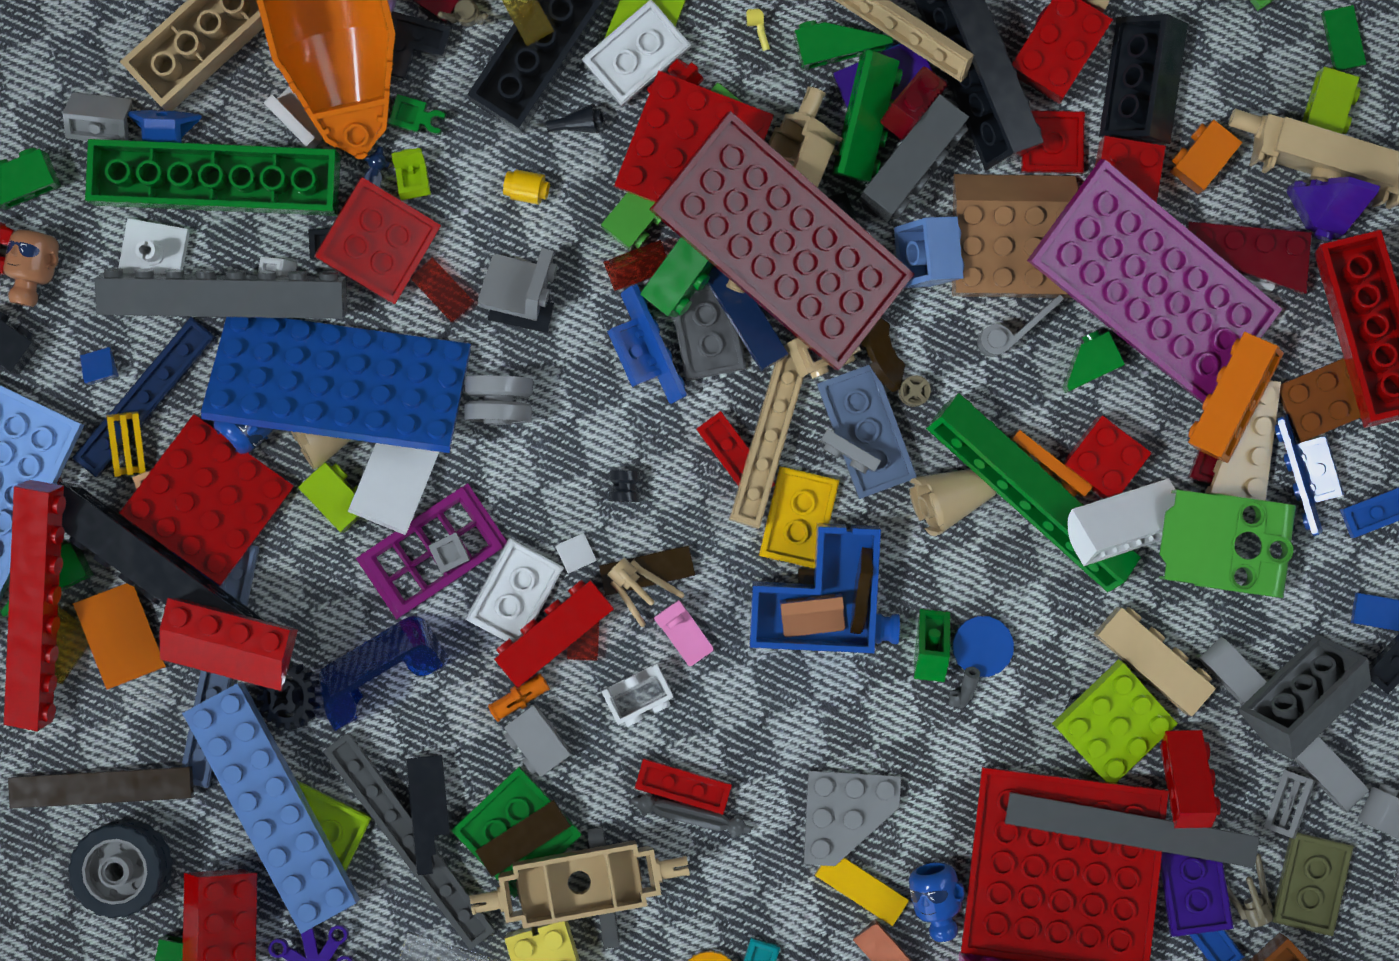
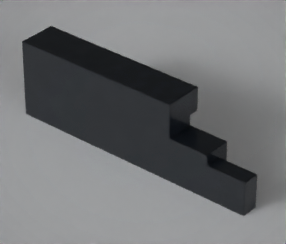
[406,755,450,876]

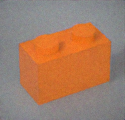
[1170,120,1243,194]

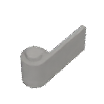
[977,295,1064,357]
[1358,784,1399,839]

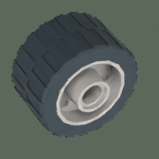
[68,819,173,919]

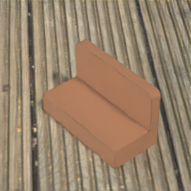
[780,593,845,637]

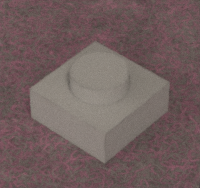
[428,532,470,574]

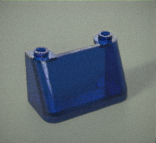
[319,616,451,731]

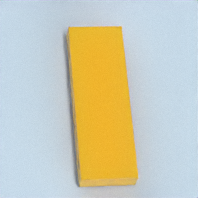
[814,857,909,927]

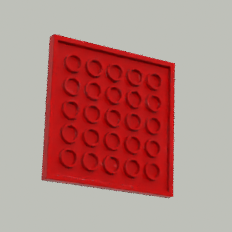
[961,767,1169,961]

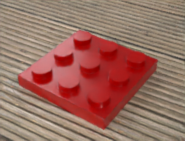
[314,177,441,305]

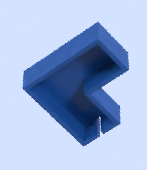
[749,523,881,653]

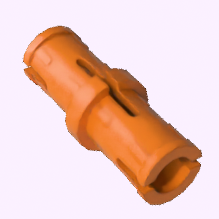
[488,673,550,722]

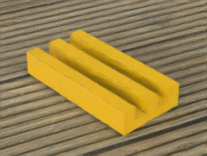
[106,411,146,477]

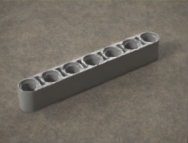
[1199,637,1369,813]

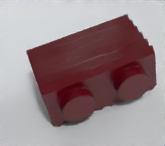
[880,67,947,139]

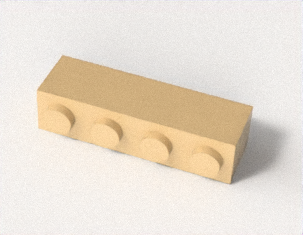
[1093,607,1216,717]

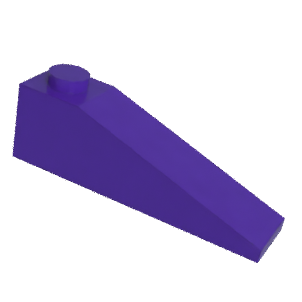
[1286,176,1380,241]

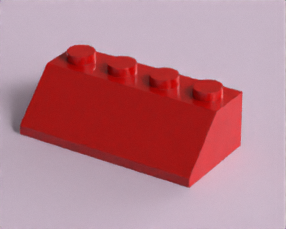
[160,598,298,691]

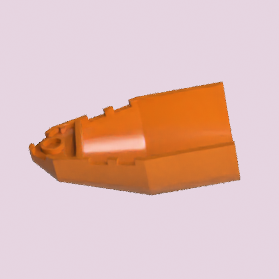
[257,0,395,159]

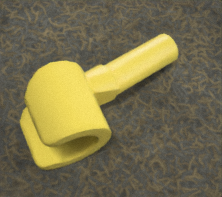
[746,9,770,51]

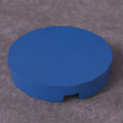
[952,616,1014,677]

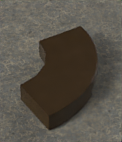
[861,318,906,392]
[850,547,873,634]

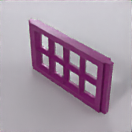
[356,483,507,620]

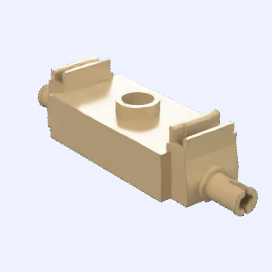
[726,87,842,294]
[1228,108,1399,209]
[469,840,690,929]

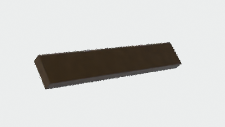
[8,766,194,809]

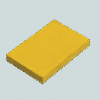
[759,466,839,569]

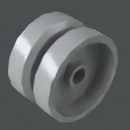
[464,375,533,425]

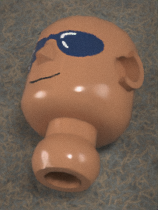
[3,230,59,307]

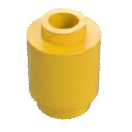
[503,169,550,205]

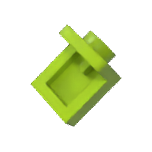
[391,148,431,200]

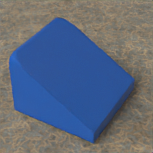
[80,347,119,385]

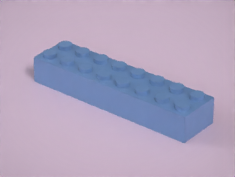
[182,682,360,934]

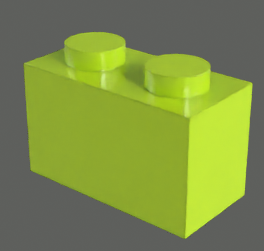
[1302,66,1361,134]
[298,462,360,533]

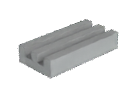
[1263,770,1316,839]

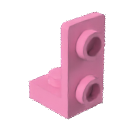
[654,600,713,666]

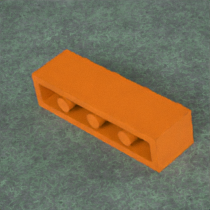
[1188,332,1284,463]

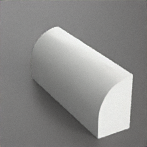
[1068,478,1176,566]

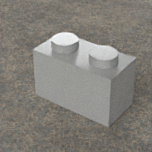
[504,703,572,777]

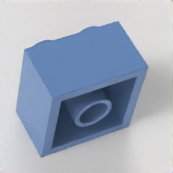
[894,216,964,288]

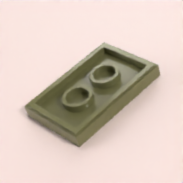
[1272,832,1354,936]

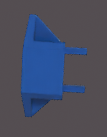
[128,110,202,143]

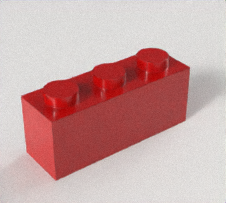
[1160,730,1221,828]

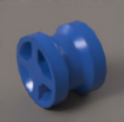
[875,613,900,644]

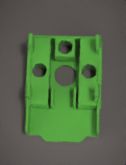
[1159,490,1296,598]

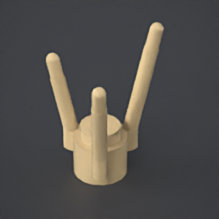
[607,557,684,627]

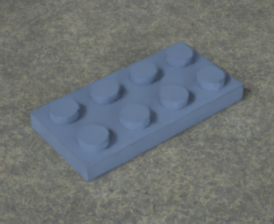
[816,365,917,499]

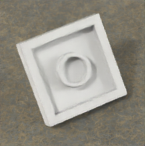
[118,218,190,274]

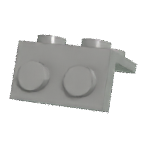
[478,248,557,321]

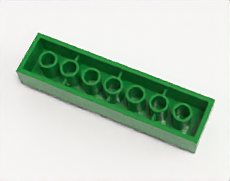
[85,139,341,216]

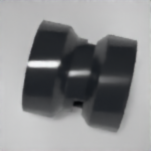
[609,470,640,502]

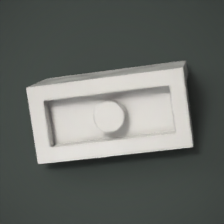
[263,87,323,149]

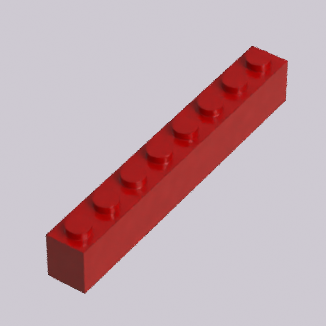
[4,480,66,732]

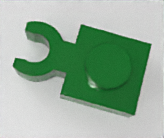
[388,94,446,135]

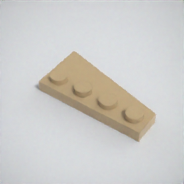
[1205,381,1281,501]

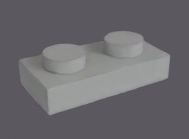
[820,429,881,474]

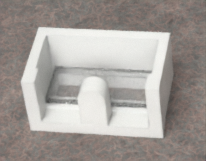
[602,663,674,727]

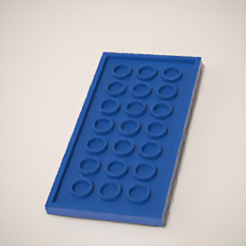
[201,317,471,453]

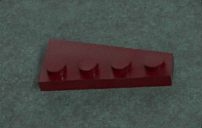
[1186,222,1312,295]

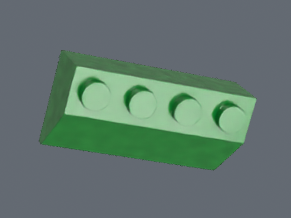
[831,50,902,183]

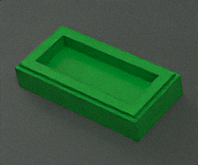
[1321,5,1366,71]

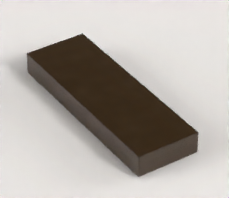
[599,546,695,596]
[475,800,571,877]

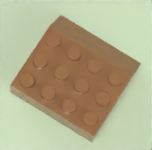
[952,174,1078,298]

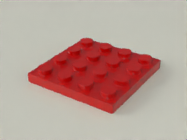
[614,70,774,203]
[119,414,294,586]

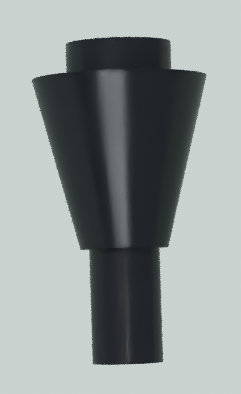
[546,103,604,133]

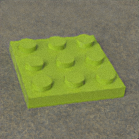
[1052,659,1178,783]

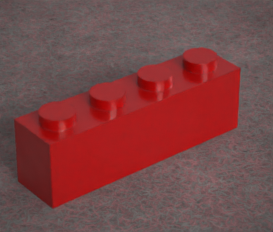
[494,579,614,688]

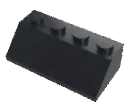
[1099,14,1188,144]

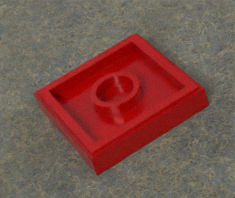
[1021,111,1085,174]

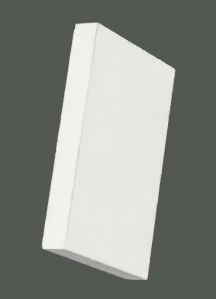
[582,0,691,106]
[348,443,439,535]
[465,538,564,642]

